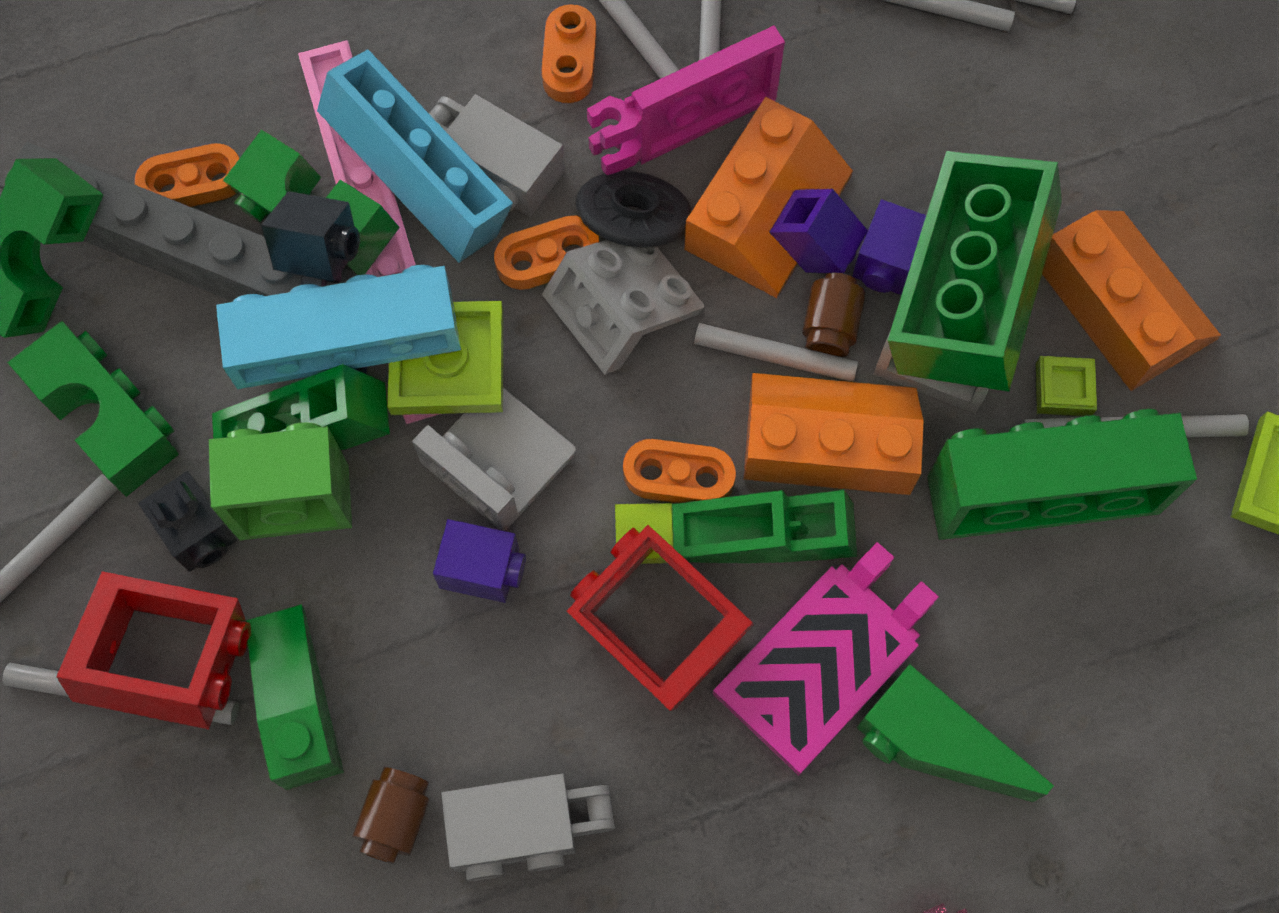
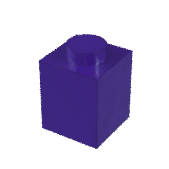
[770,189,868,273]
[852,199,926,295]
[433,519,526,603]

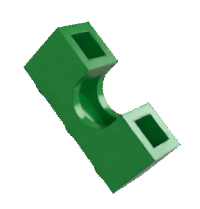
[223,129,400,275]
[0,158,104,338]
[7,321,179,497]

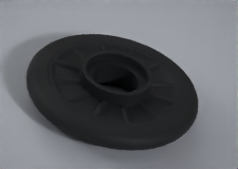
[576,171,692,248]

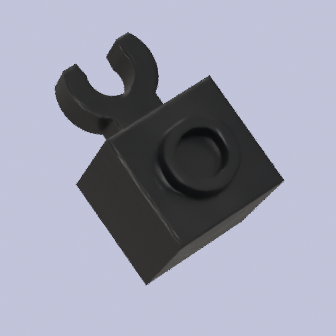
[261,191,360,287]
[138,471,237,572]

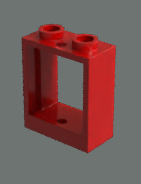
[567,525,754,711]
[56,571,251,730]

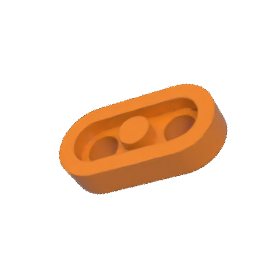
[541,4,597,103]
[135,143,239,207]
[494,216,599,290]
[623,439,736,503]

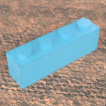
[317,49,513,263]
[216,265,461,389]

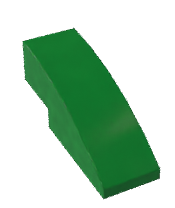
[672,490,857,563]

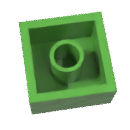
[209,422,352,541]

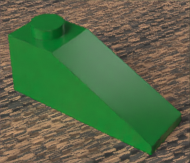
[212,364,390,450]
[245,604,344,790]
[856,664,1054,802]

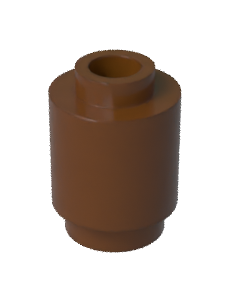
[802,273,866,357]
[352,767,430,864]

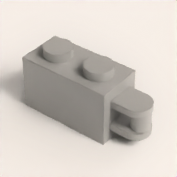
[429,94,565,218]
[441,773,615,881]

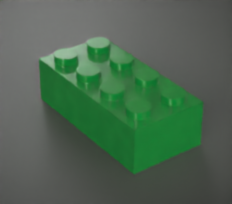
[887,151,1062,392]
[927,409,1197,540]

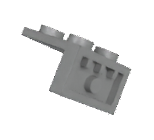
[542,240,704,375]
[412,387,576,531]

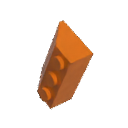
[684,97,853,298]
[1042,210,1221,391]
[743,373,924,495]

